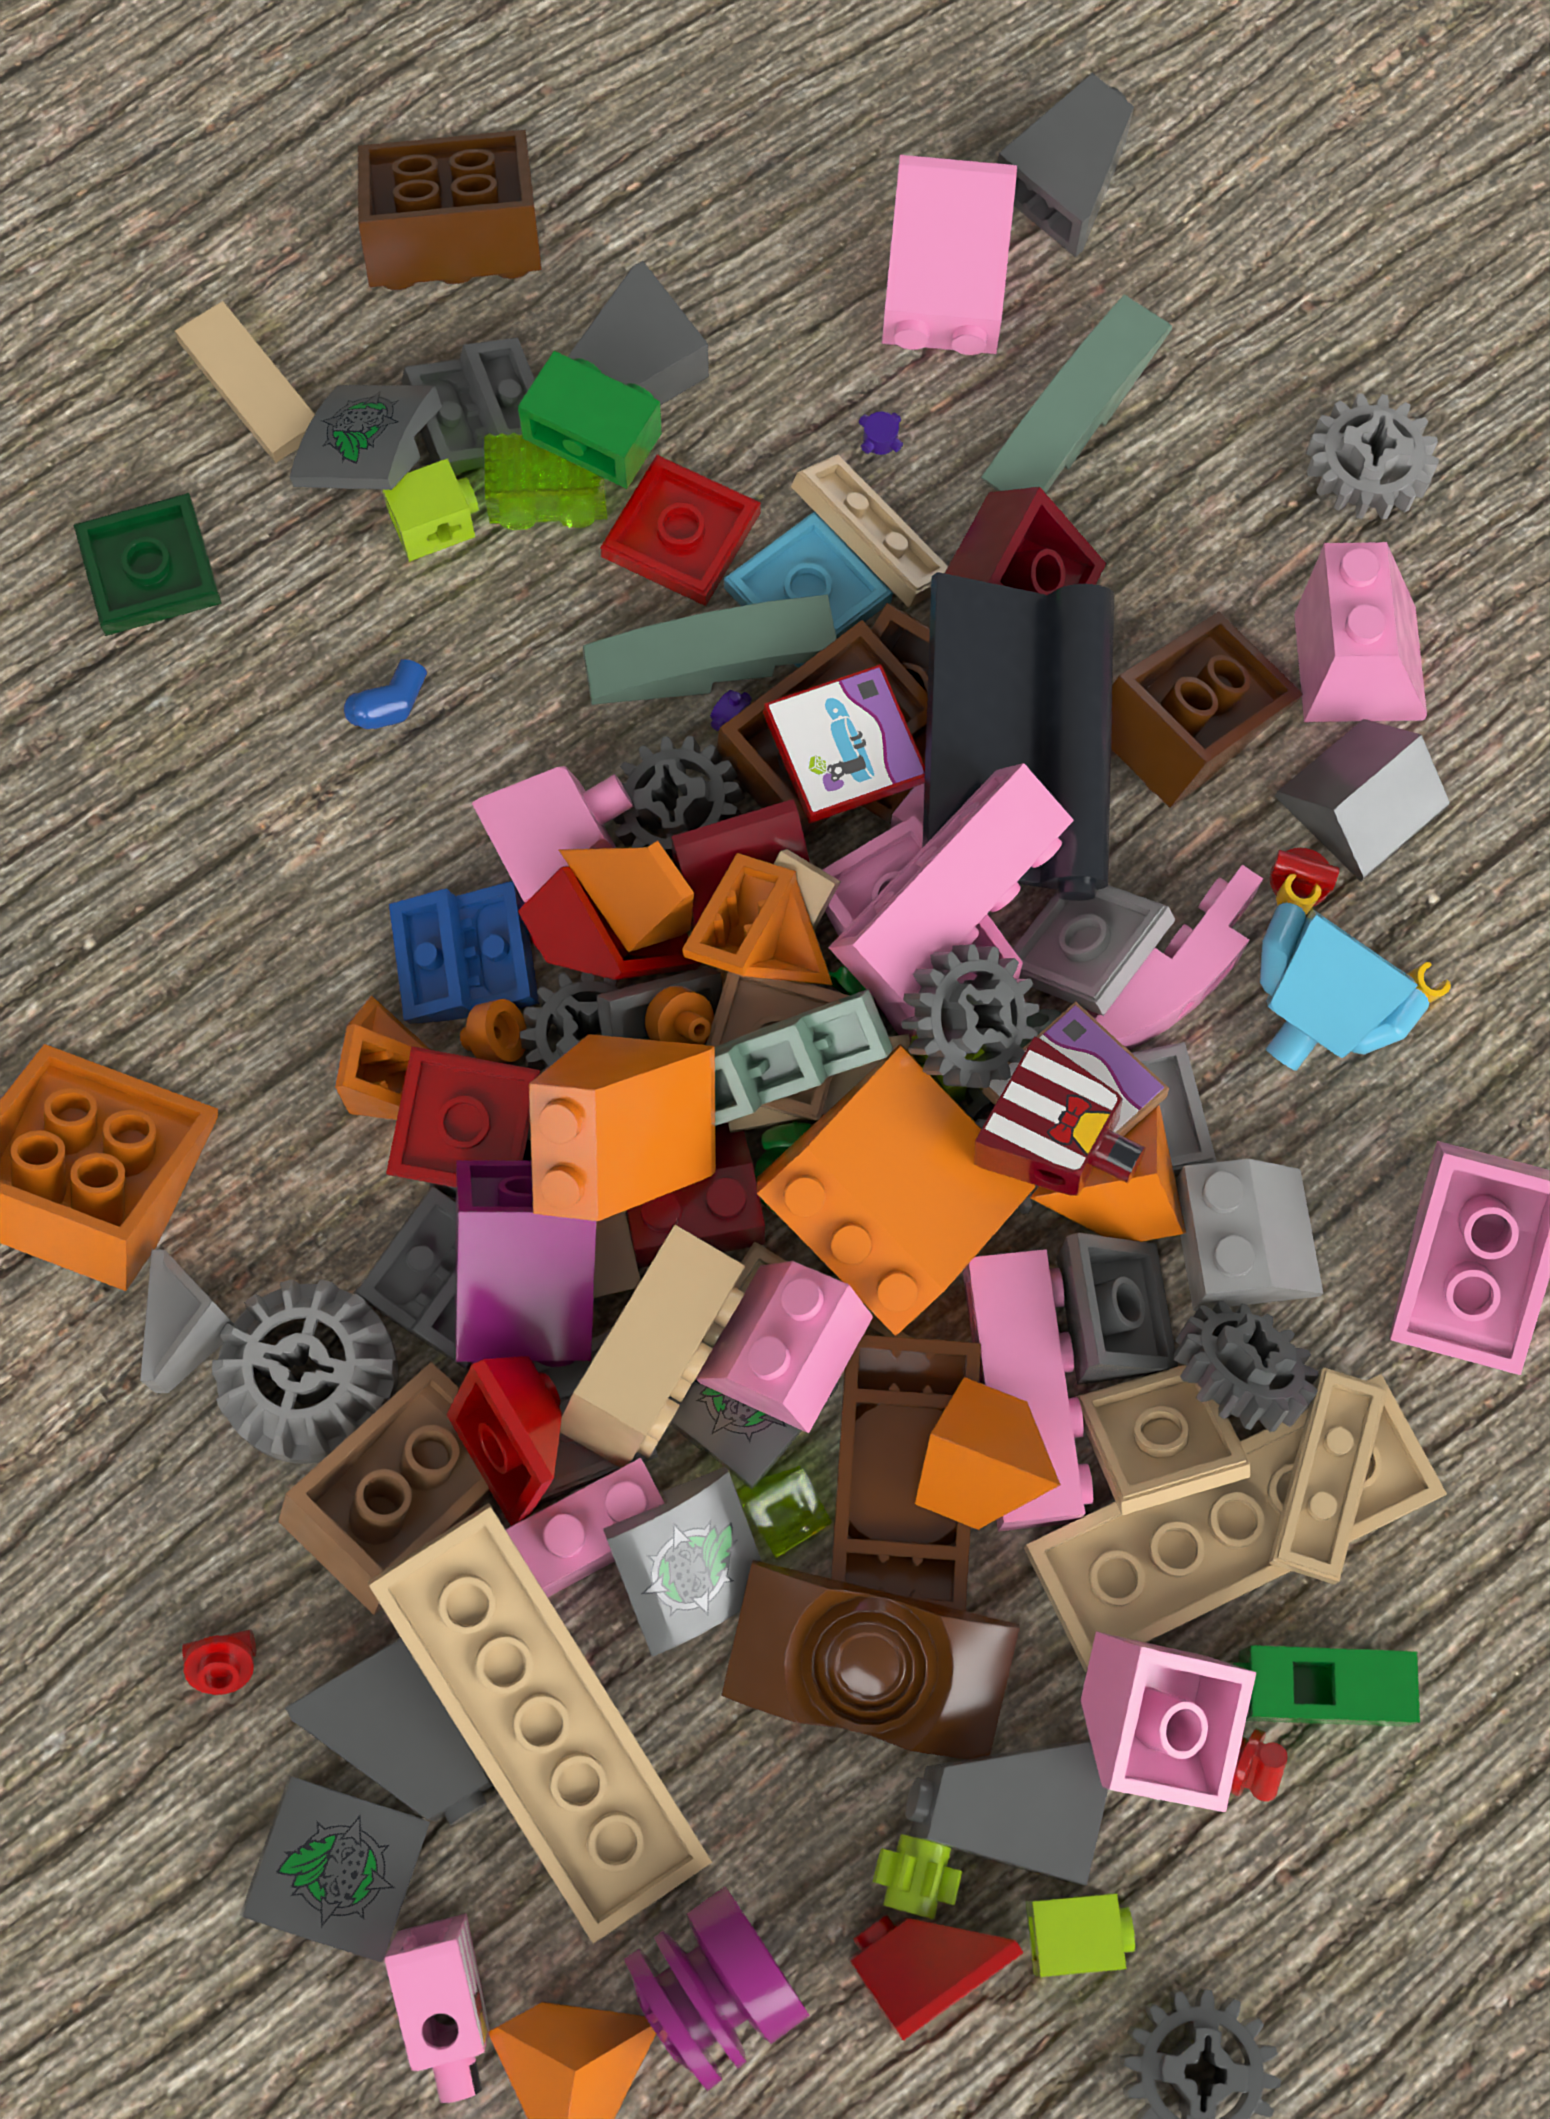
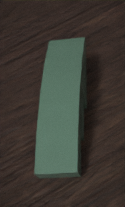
[981,294,1172,493]
[583,594,836,705]
[715,989,893,1126]

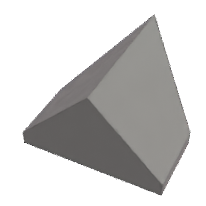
[140,1249,235,1393]

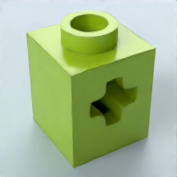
[382,459,479,562]
[1025,1894,1135,1977]

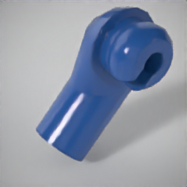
[344,659,427,729]

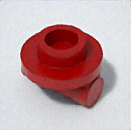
[1270,848,1340,907]
[182,1629,256,1695]
[1230,1728,1288,1802]

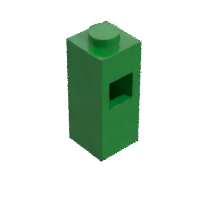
[1230,1645,1420,1727]

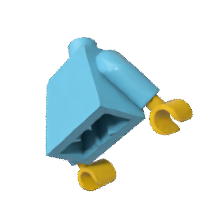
[1260,874,1451,1071]

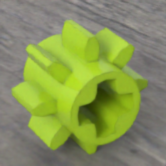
[872,1834,962,1920]

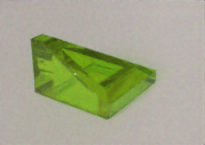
[736,1466,833,1558]

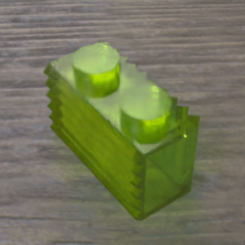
[484,432,608,530]

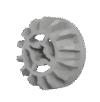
[212,1279,398,1464]

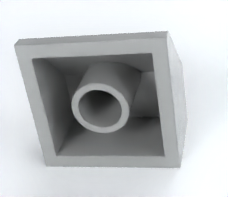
[1175,1159,1323,1311]

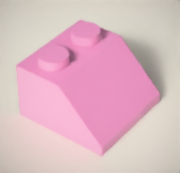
[696,1261,873,1433]
[1080,1632,1256,1812]

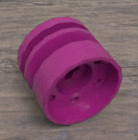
[624,1886,810,2091]

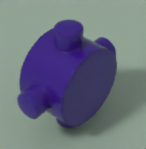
[858,412,903,455]
[710,690,752,731]

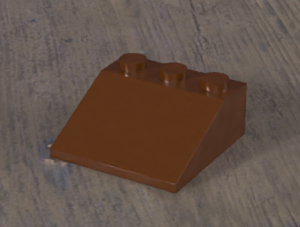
[358,129,542,290]

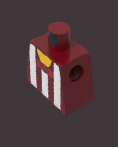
[974,1036,1146,1196]

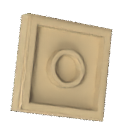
[1076,1365,1250,1515]

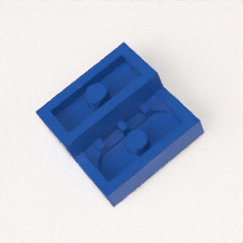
[389,881,539,1024]

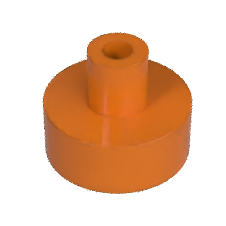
[645,986,714,1045]
[460,999,527,1063]

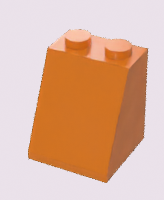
[529,1034,716,1221]

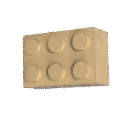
[560,1225,745,1468]

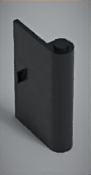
[922,572,1114,901]

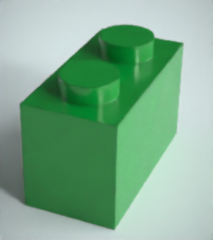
[518,351,662,489]

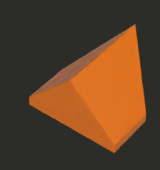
[558,841,694,952]
[682,853,833,985]
[335,995,431,1120]
[1030,1105,1186,1242]
[915,1377,1061,1530]
[488,2002,656,2119]

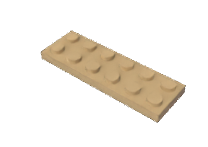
[1024,1374,1447,1672]
[368,1503,712,1944]

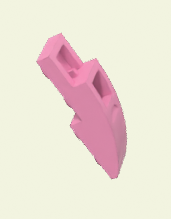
[1087,865,1263,1050]

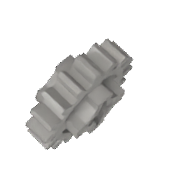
[1306,394,1439,520]

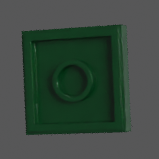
[73,493,222,636]

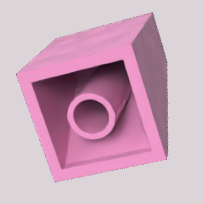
[882,155,1017,355]
[1294,542,1427,722]

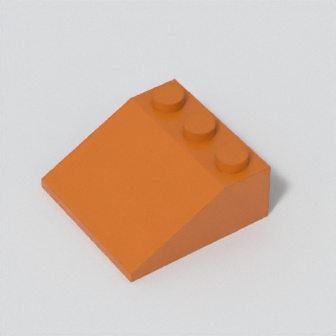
[0,1044,218,1291]
[757,1044,1036,1336]

